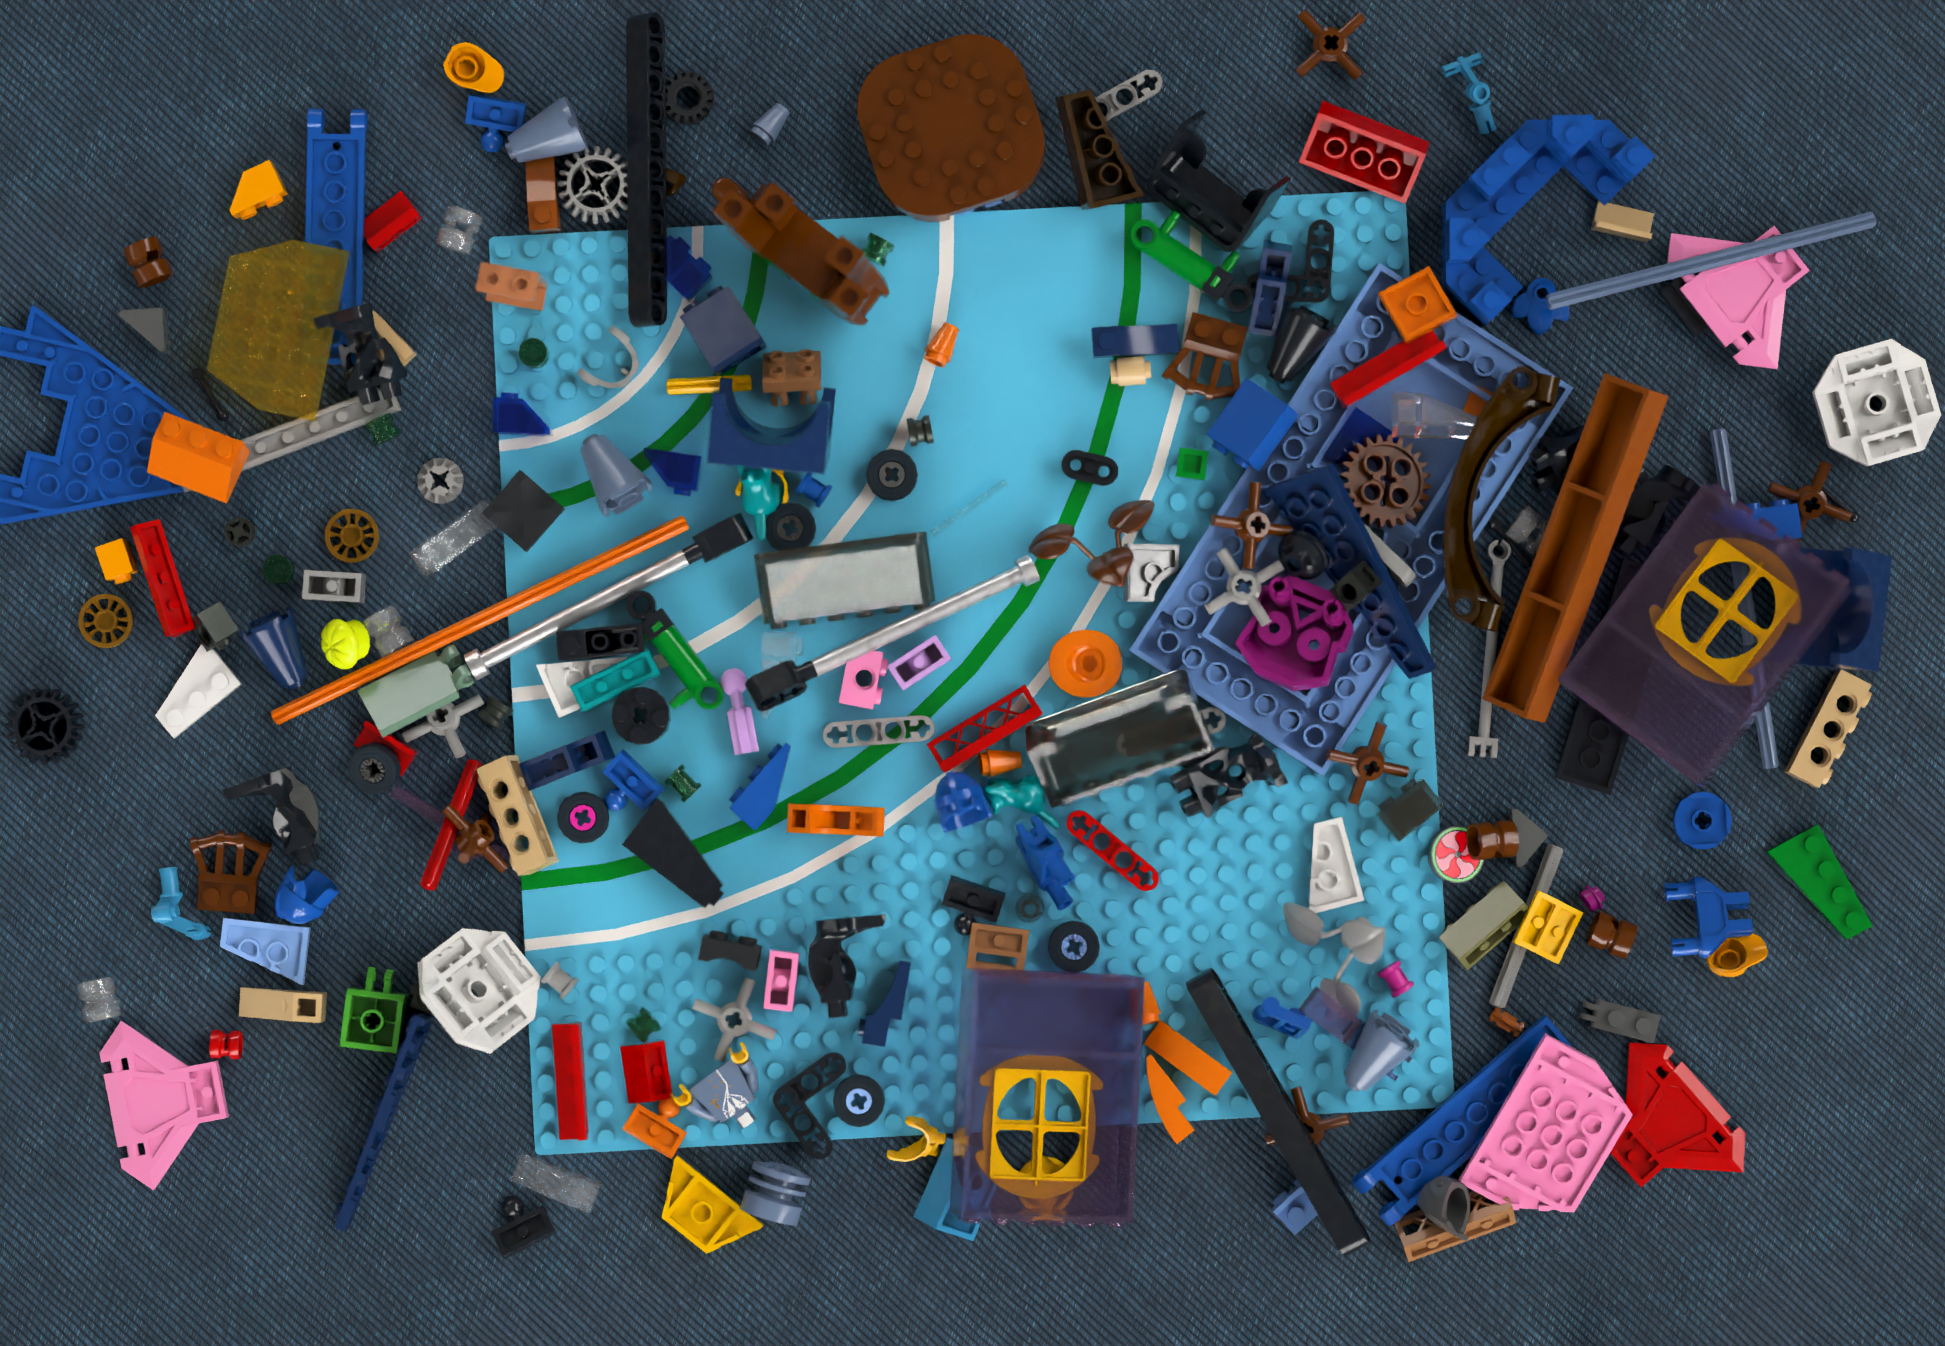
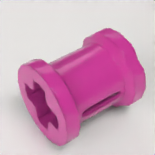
[1377,960,1415,998]

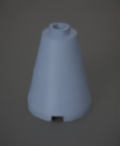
[505,97,588,163]
[580,434,653,516]
[1344,1010,1419,1092]

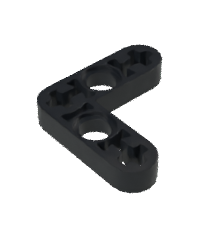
[1246,219,1334,304]
[773,1052,846,1159]

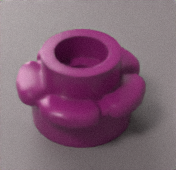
[1579,885,1605,912]

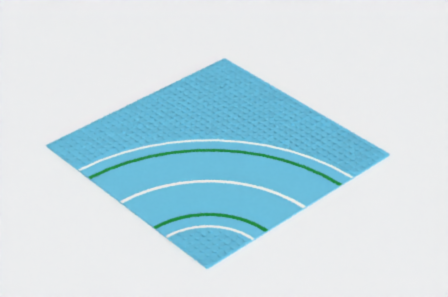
[489,191,1454,1155]

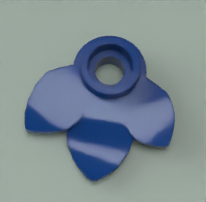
[1512,277,1570,335]

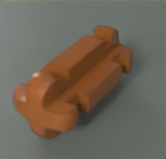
[1489,1007,1524,1037]

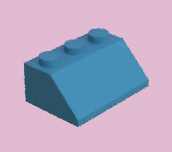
[913,1137,997,1241]

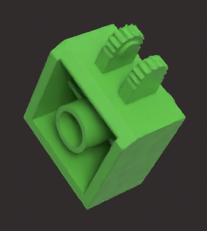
[339,967,409,1053]

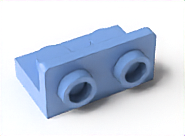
[1271,1178,1318,1235]

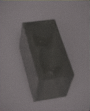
[1375,778,1444,842]

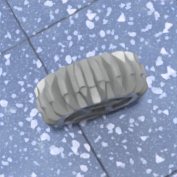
[557,146,628,225]

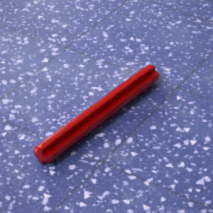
[420,759,483,891]

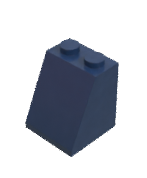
[680,286,767,377]

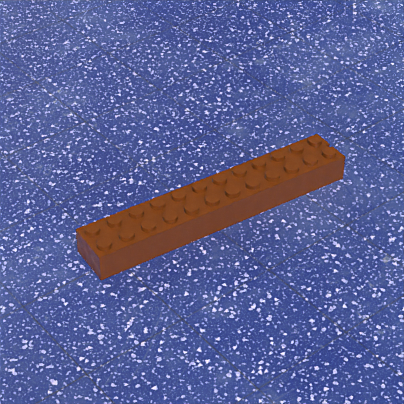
[1482,373,1669,723]

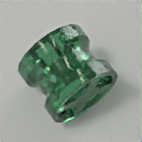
[861,233,895,267]
[365,413,401,446]
[626,1006,662,1043]

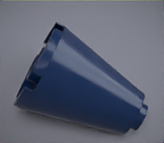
[238,607,308,690]

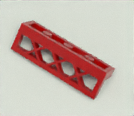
[1329,330,1447,409]
[130,519,195,638]
[927,685,1043,773]
[552,1022,589,1141]

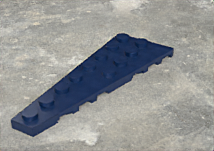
[1263,463,1436,679]
[333,1011,435,1231]

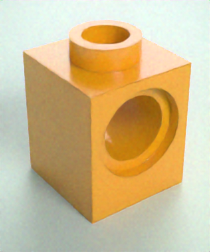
[95,538,138,584]

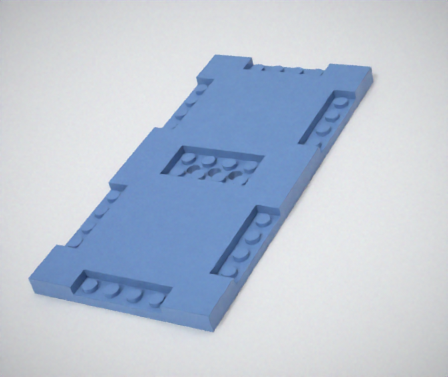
[1129,263,1573,776]

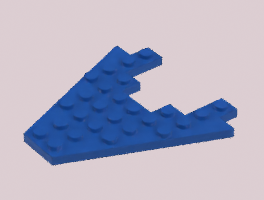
[0,306,196,525]

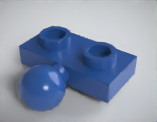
[465,93,527,153]
[602,749,665,811]

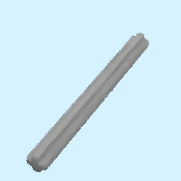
[1489,844,1563,1008]

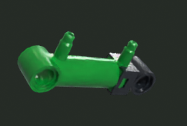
[1130,211,1253,314]
[626,591,725,710]

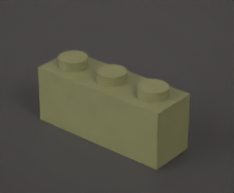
[1439,880,1528,971]

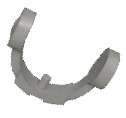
[576,325,639,389]

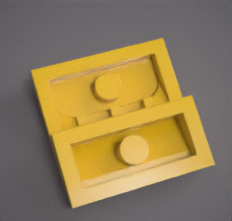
[1512,890,1583,964]

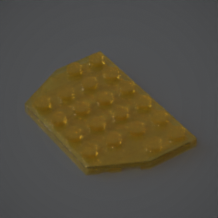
[207,240,350,422]

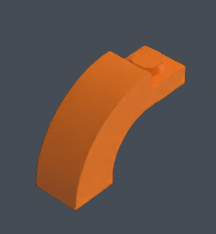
[787,803,885,837]

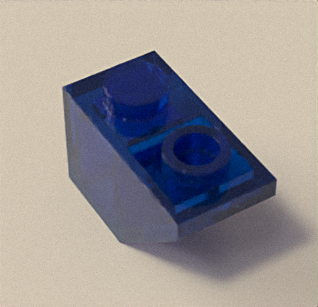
[666,235,713,302]

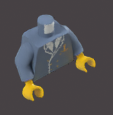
[670,1042,758,1129]

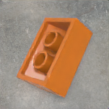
[147,412,250,504]

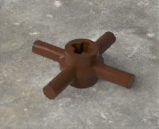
[1294,9,1366,80]
[1767,460,1852,544]
[1210,482,1293,570]
[1326,721,1409,805]
[441,803,509,873]
[1265,1086,1351,1150]

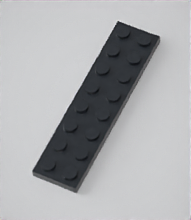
[1554,558,1679,795]

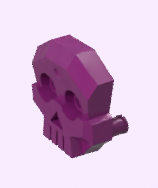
[1235,575,1354,691]

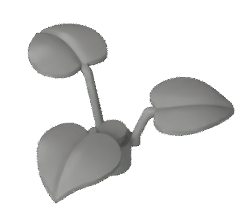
[1283,902,1385,1020]

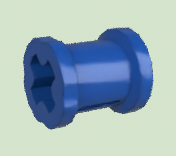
[795,473,833,508]

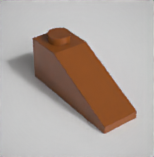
[525,156,562,234]

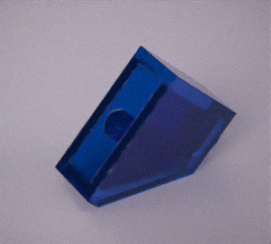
[492,393,553,437]
[643,448,703,496]

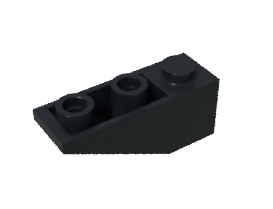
[556,623,645,661]

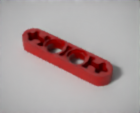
[1066,810,1159,891]

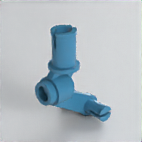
[1441,52,1497,134]
[151,867,211,940]

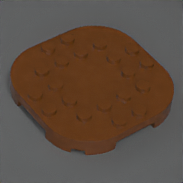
[857,34,1045,222]

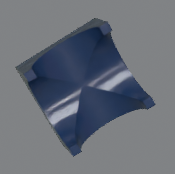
[707,377,836,474]
[1742,541,1892,672]

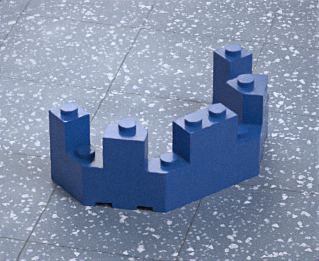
[1441,115,1655,328]

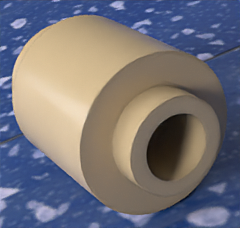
[1110,356,1151,386]

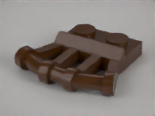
[1162,312,1248,401]
[189,830,273,914]

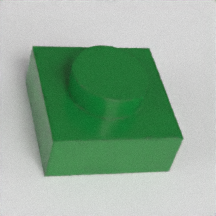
[1175,448,1208,480]

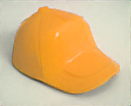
[443,42,504,93]
[1706,933,1768,977]

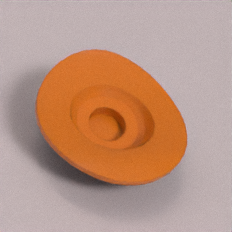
[1048,630,1122,697]

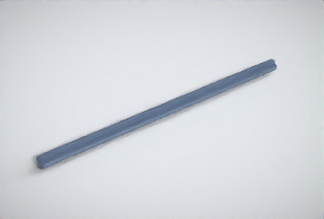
[1546,212,1876,310]
[1710,429,1779,769]

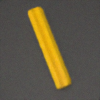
[666,375,752,395]

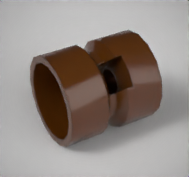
[123,236,173,288]
[1466,820,1519,860]
[1586,910,1638,959]

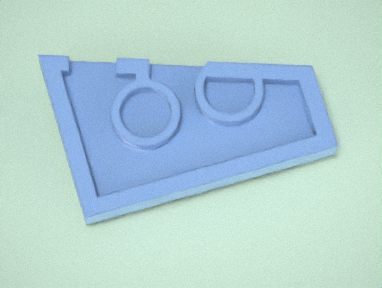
[220,918,311,985]

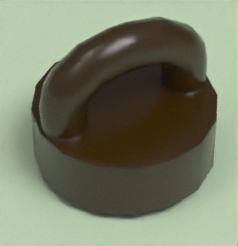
[666,168,687,196]

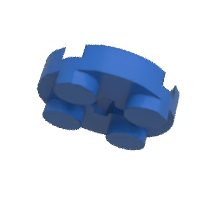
[1673,792,1732,849]

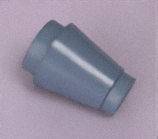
[749,103,790,147]

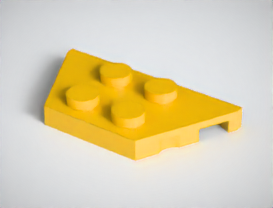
[662,1155,764,1254]

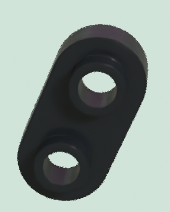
[1061,450,1118,486]

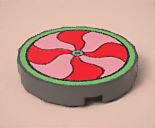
[1428,826,1485,883]

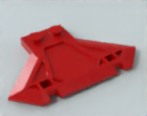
[1610,1043,1746,1188]

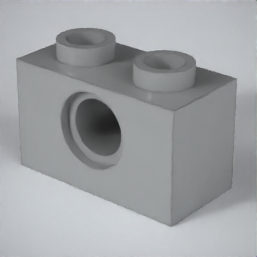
[302,570,366,603]

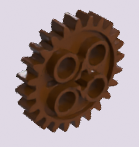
[1339,434,1431,529]

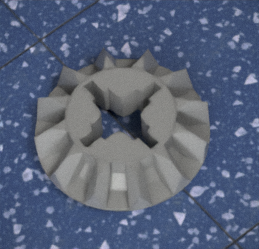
[417,458,464,504]

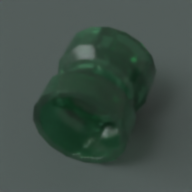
[518,338,550,369]
[263,555,295,584]

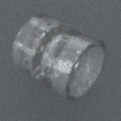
[435,205,484,255]
[1505,505,1549,557]
[362,605,414,658]
[76,976,122,1024]

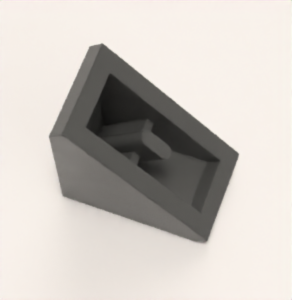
[118,307,170,355]
[1508,809,1549,867]

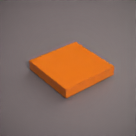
[1378,266,1457,344]

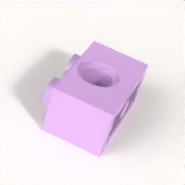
[887,635,951,691]

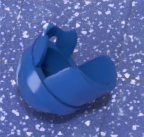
[933,771,992,833]
[274,866,340,924]

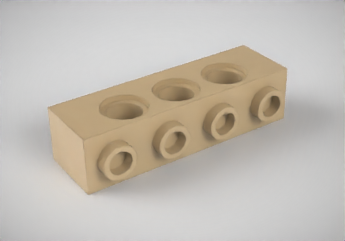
[1784,669,1872,788]
[477,755,559,876]

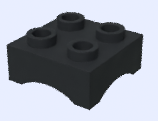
[482,470,565,552]
[698,930,762,971]

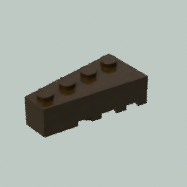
[1055,89,1144,210]

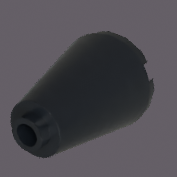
[1266,300,1338,384]

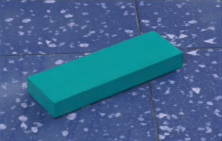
[570,648,661,712]

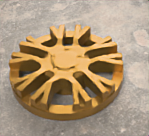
[325,509,379,563]
[78,594,134,648]

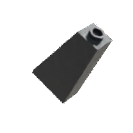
[622,798,724,908]

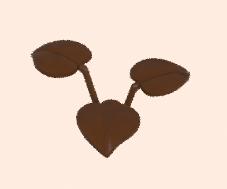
[1028,500,1155,587]

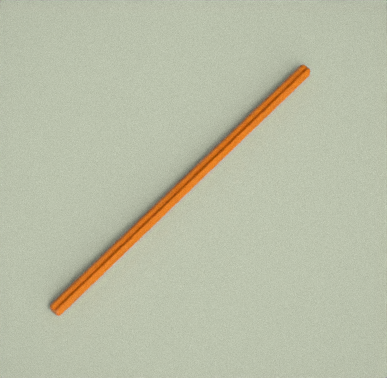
[271,516,689,725]

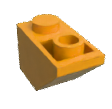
[229,160,288,220]

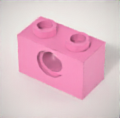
[839,651,888,709]
[763,949,800,1012]

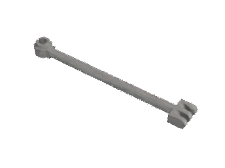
[1467,540,1511,758]

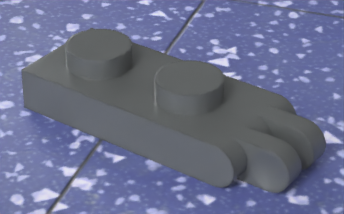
[1579,999,1661,1043]

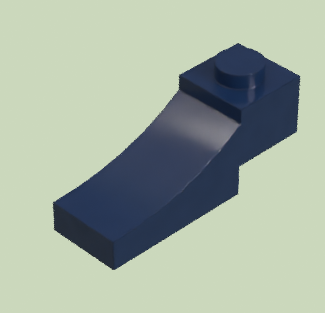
[1248,240,1292,337]
[1091,324,1179,359]
[519,730,615,791]
[858,960,911,1047]

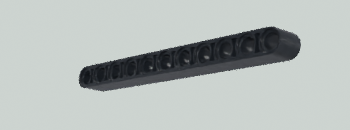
[626,12,667,328]
[1186,968,1371,1257]

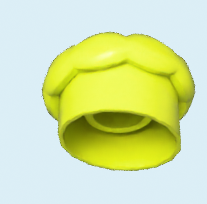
[321,619,370,669]

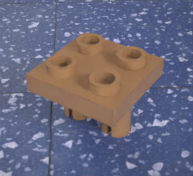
[763,349,821,407]

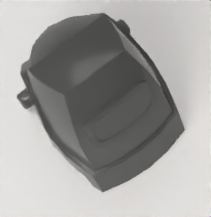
[1417,1176,1470,1241]

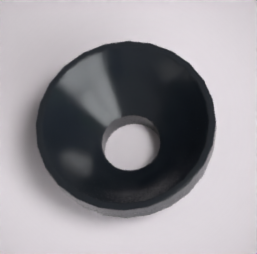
[1278,530,1328,580]

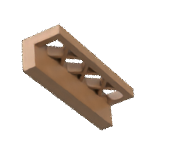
[1394,1191,1516,1262]

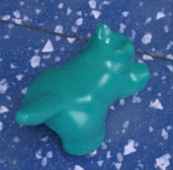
[737,466,783,541]
[985,774,1059,829]

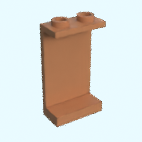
[476,262,548,312]

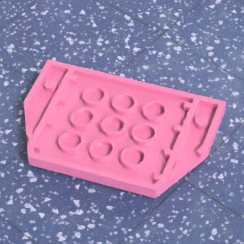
[1458,1033,1632,1212]

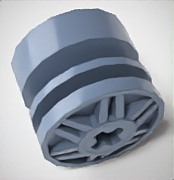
[740,1161,811,1226]

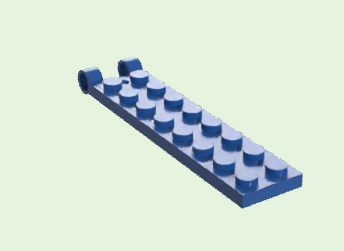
[303,108,368,365]
[1351,1015,1573,1226]

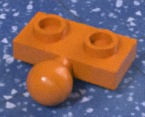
[622,1098,687,1159]

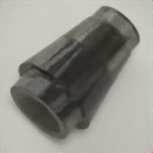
[1015,894,1044,923]

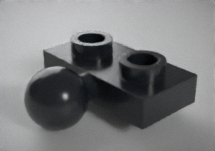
[942,875,1006,936]
[491,1195,557,1259]

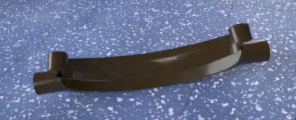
[1443,367,1561,632]

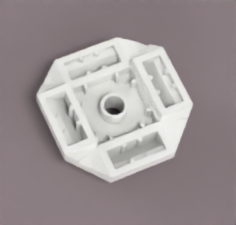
[1812,339,1941,467]
[418,928,541,1054]

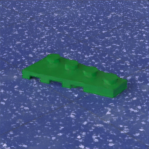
[1766,824,1872,940]

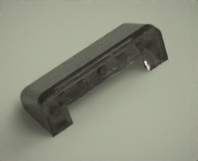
[754,532,936,630]
[1025,670,1215,808]

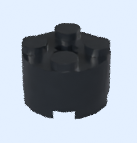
[612,687,671,745]

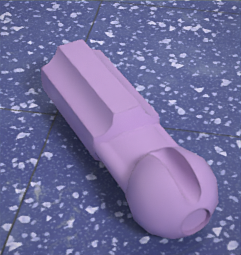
[720,668,759,755]

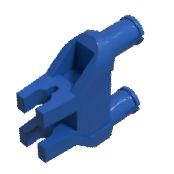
[1016,815,1075,910]
[1664,876,1753,959]

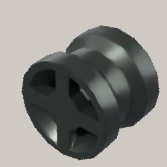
[906,415,934,447]
[224,517,256,547]
[478,695,514,730]

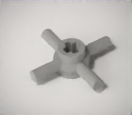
[1204,548,1284,627]
[402,694,484,758]
[692,977,777,1062]

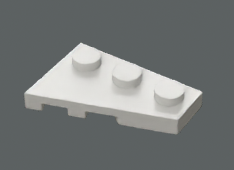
[155,644,242,738]
[536,657,628,718]
[1309,816,1364,913]

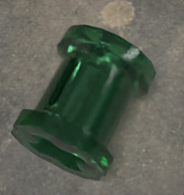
[664,764,702,802]

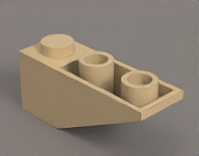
[239,987,327,1023]

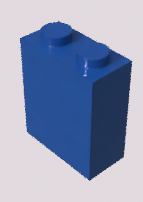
[1206,378,1299,471]

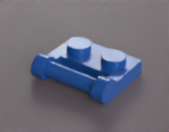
[1252,997,1312,1039]

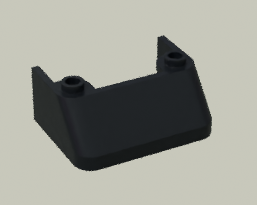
[1147,109,1291,252]

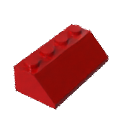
[1299,101,1430,204]

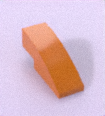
[1144,1020,1232,1096]
[1145,1052,1195,1145]

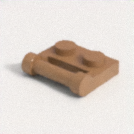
[965,922,1029,981]

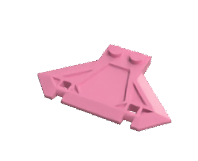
[1667,226,1810,370]
[99,1021,229,1190]

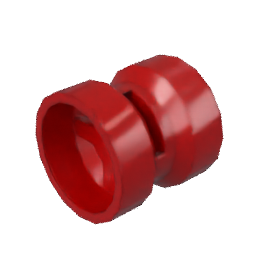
[209,1030,243,1059]

